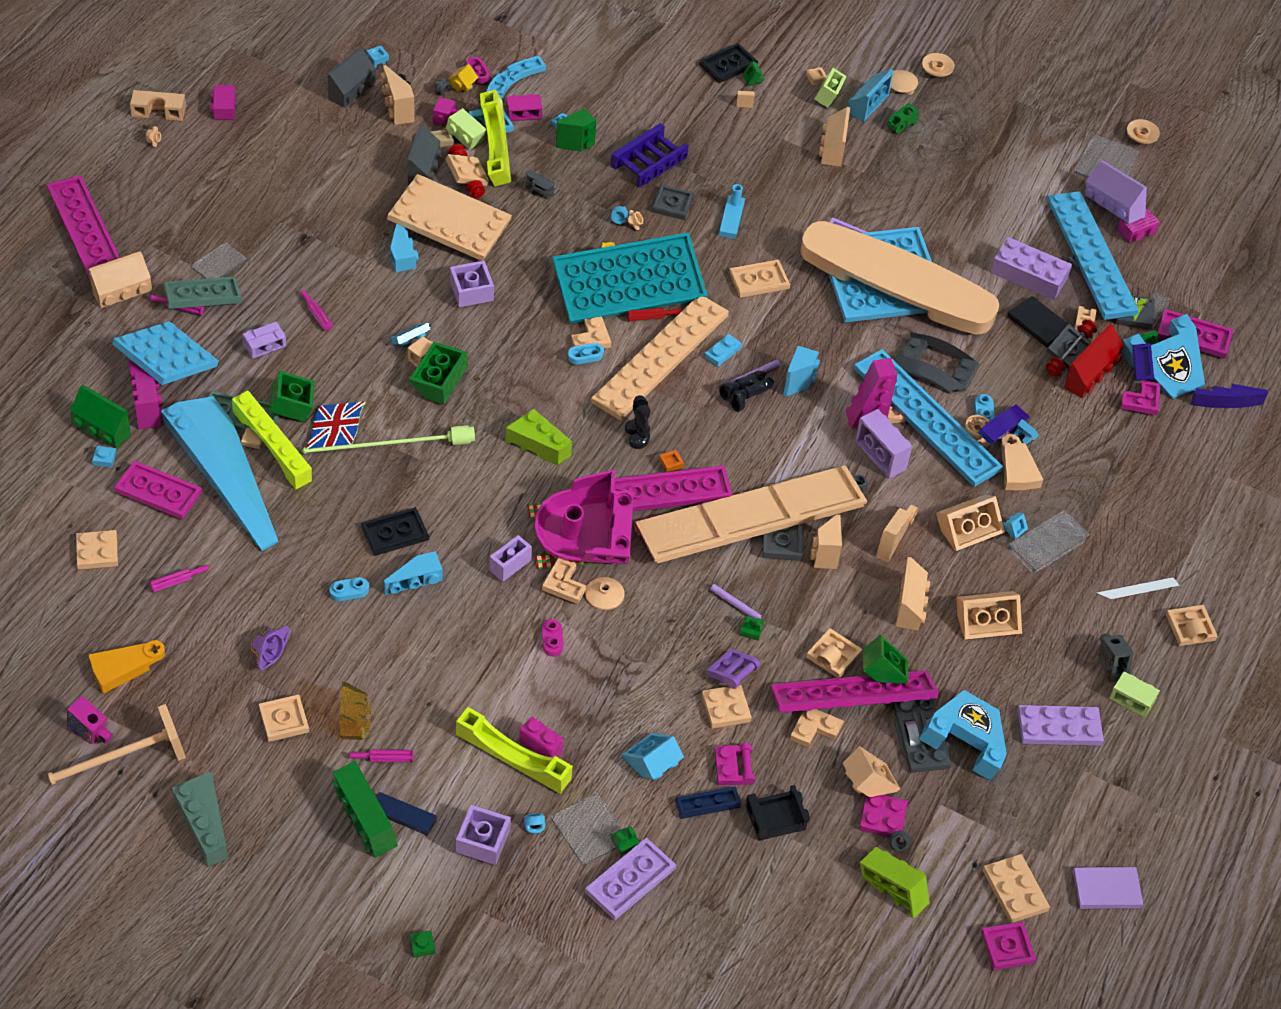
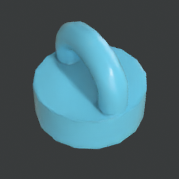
[611,206,628,225]
[524,813,545,834]

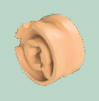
[964,415,990,443]

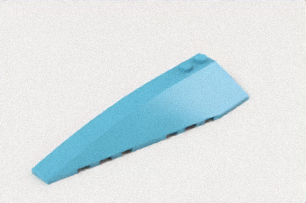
[161,396,278,551]

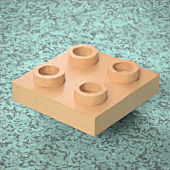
[1166,605,1218,646]
[806,628,862,678]

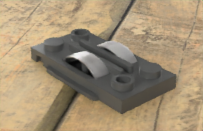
[892,698,951,773]

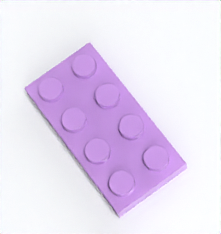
[1018,705,1104,746]
[585,837,676,920]

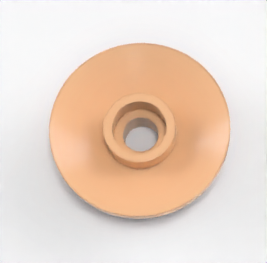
[922,53,955,77]
[1127,119,1160,144]
[585,577,624,610]

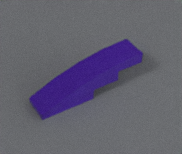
[1191,384,1268,408]
[978,404,1030,445]

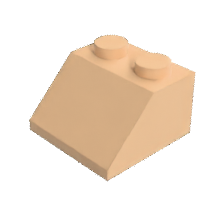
[810,515,842,569]
[843,746,900,797]

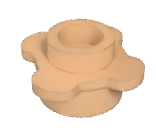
[146,126,161,147]
[628,210,643,230]

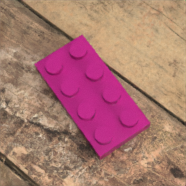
[1158,309,1234,359]
[114,460,202,520]

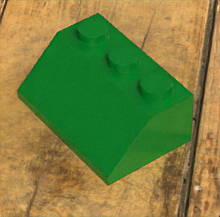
[409,342,468,405]
[70,385,131,448]

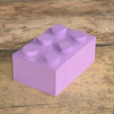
[855,409,912,479]

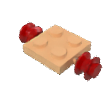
[445,144,489,199]

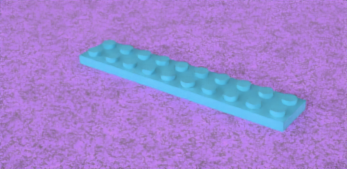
[1047,191,1139,320]
[854,349,1003,487]

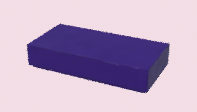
[1132,343,1154,381]

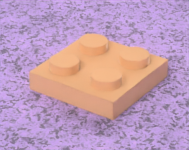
[76,530,118,570]
[702,684,752,729]
[259,695,309,742]

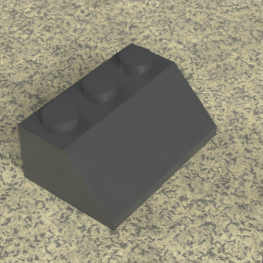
[327,47,376,108]
[407,125,443,185]

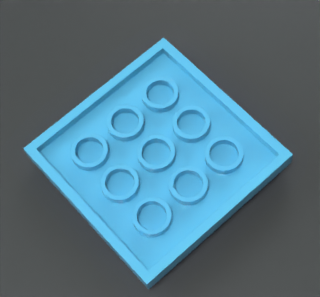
[112,321,219,385]

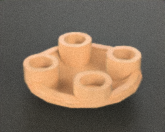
[890,70,918,95]

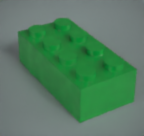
[332,761,398,858]

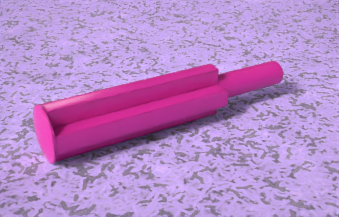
[300,290,333,331]
[150,295,205,316]
[149,565,209,593]
[349,749,414,762]

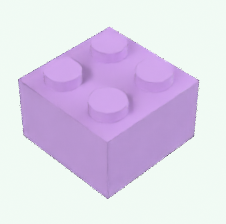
[450,261,494,307]
[456,805,511,865]

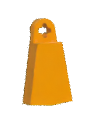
[89,640,165,694]

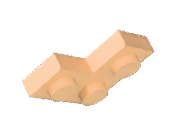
[571,316,611,348]
[542,558,586,604]
[790,709,844,748]

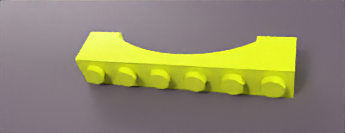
[480,89,511,187]
[232,391,312,490]
[456,707,573,794]

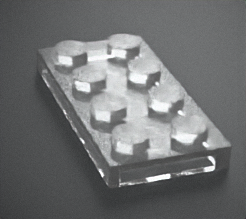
[1008,510,1090,574]

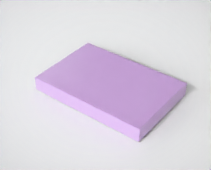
[1073,867,1143,909]

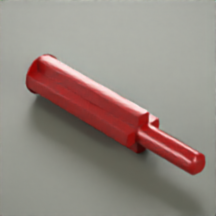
[627,308,681,322]

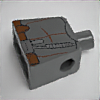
[1098,633,1134,683]

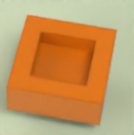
[659,450,684,472]

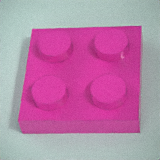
[859,795,908,840]
[981,922,1036,971]

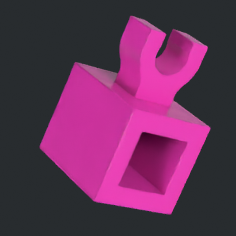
[433,97,461,126]

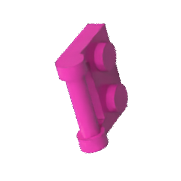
[714,743,755,785]

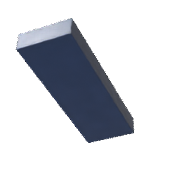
[675,786,741,819]
[376,792,437,836]

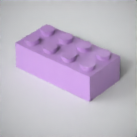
[991,237,1072,300]

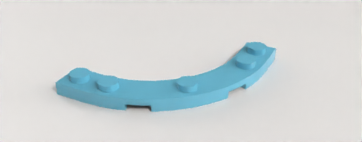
[487,56,546,133]

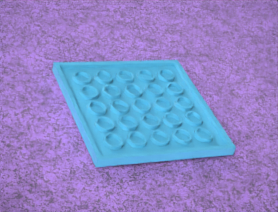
[829,227,932,323]

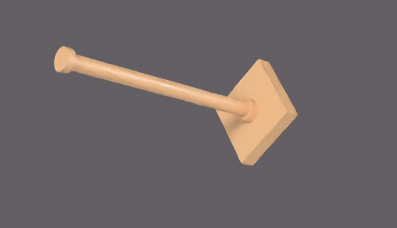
[48,704,186,785]

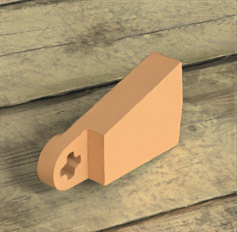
[1001,434,1043,490]
[876,504,918,562]

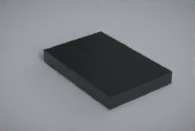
[699,43,758,83]
[1008,296,1068,347]
[361,507,429,556]

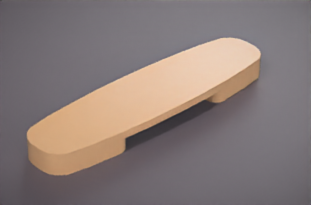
[800,221,999,334]

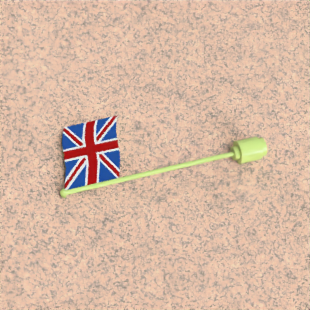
[302,401,475,455]

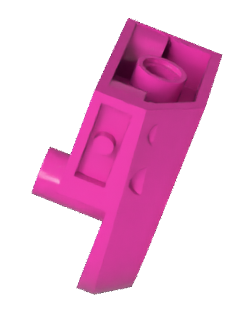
[534,469,634,564]

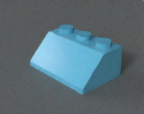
[847,69,894,122]

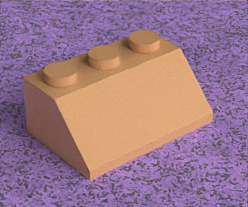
[819,107,850,167]
[89,251,152,308]
[936,495,1005,551]
[896,557,930,631]
[956,591,1022,639]

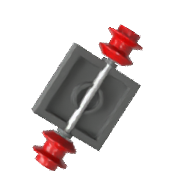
[1046,319,1097,377]

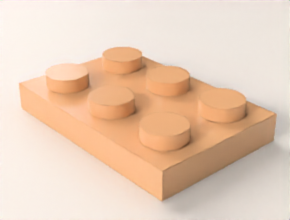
[983,854,1050,923]

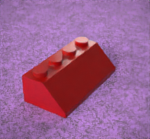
[1064,324,1124,398]

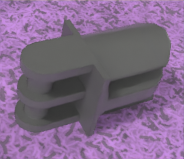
[525,170,555,199]

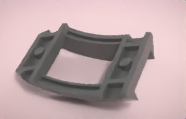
[895,332,979,394]

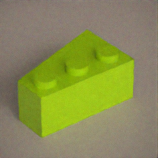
[505,409,572,465]
[860,847,930,919]

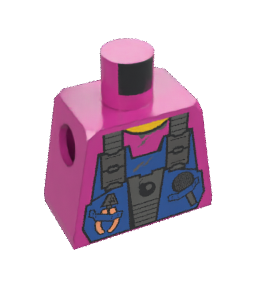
[67,696,113,744]

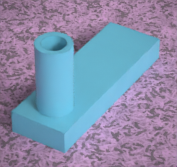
[719,184,745,239]

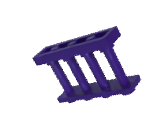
[611,123,689,188]

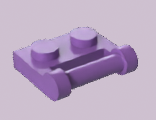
[707,649,760,689]

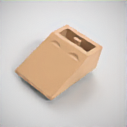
[381,65,414,125]

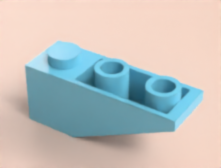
[390,224,419,272]
[384,551,443,595]

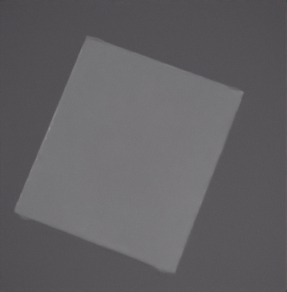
[550,793,622,866]

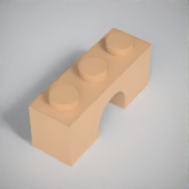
[130,90,186,121]

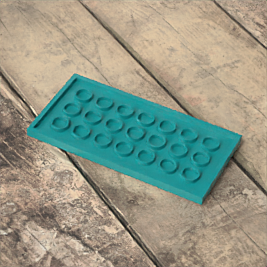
[552,232,707,324]

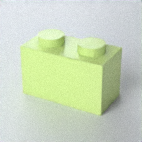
[814,68,847,108]
[445,108,487,150]
[1109,672,1160,718]

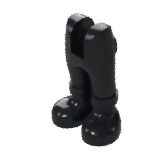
[719,370,774,412]
[625,395,651,449]

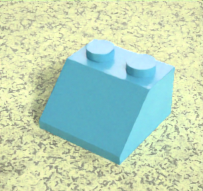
[783,346,820,396]
[622,733,684,780]

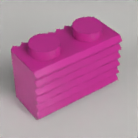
[210,85,236,120]
[506,94,542,121]
[1117,209,1160,243]
[519,716,563,758]

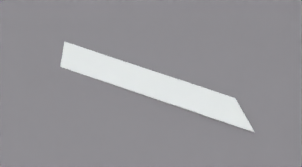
[1097,578,1180,599]

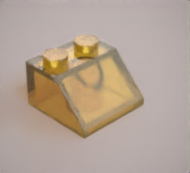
[339,682,372,740]

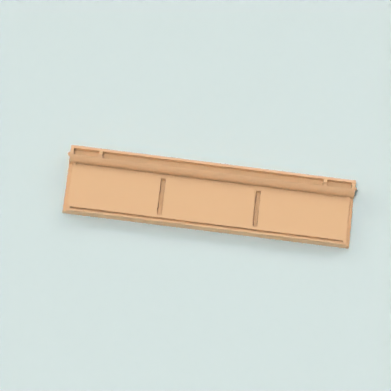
[633,465,867,564]

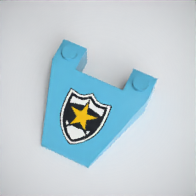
[1122,314,1205,399]
[919,690,1007,780]

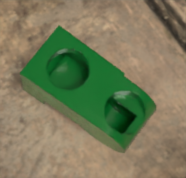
[887,103,919,134]

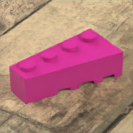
[845,358,897,428]
[129,360,163,429]

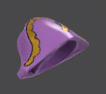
[250,626,290,671]

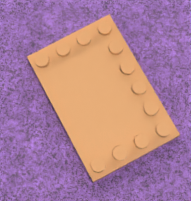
[387,174,512,261]

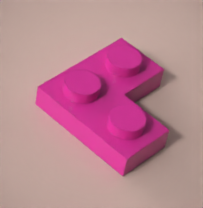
[1121,380,1160,415]

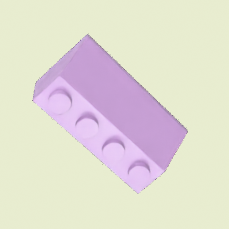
[1085,160,1147,223]

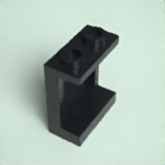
[745,785,810,841]

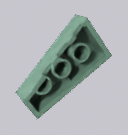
[172,771,228,867]

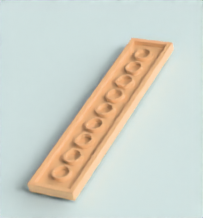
[591,297,729,421]

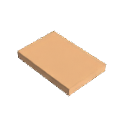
[728,260,790,298]

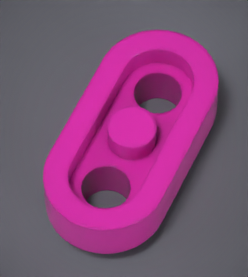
[466,57,490,84]
[542,619,563,657]

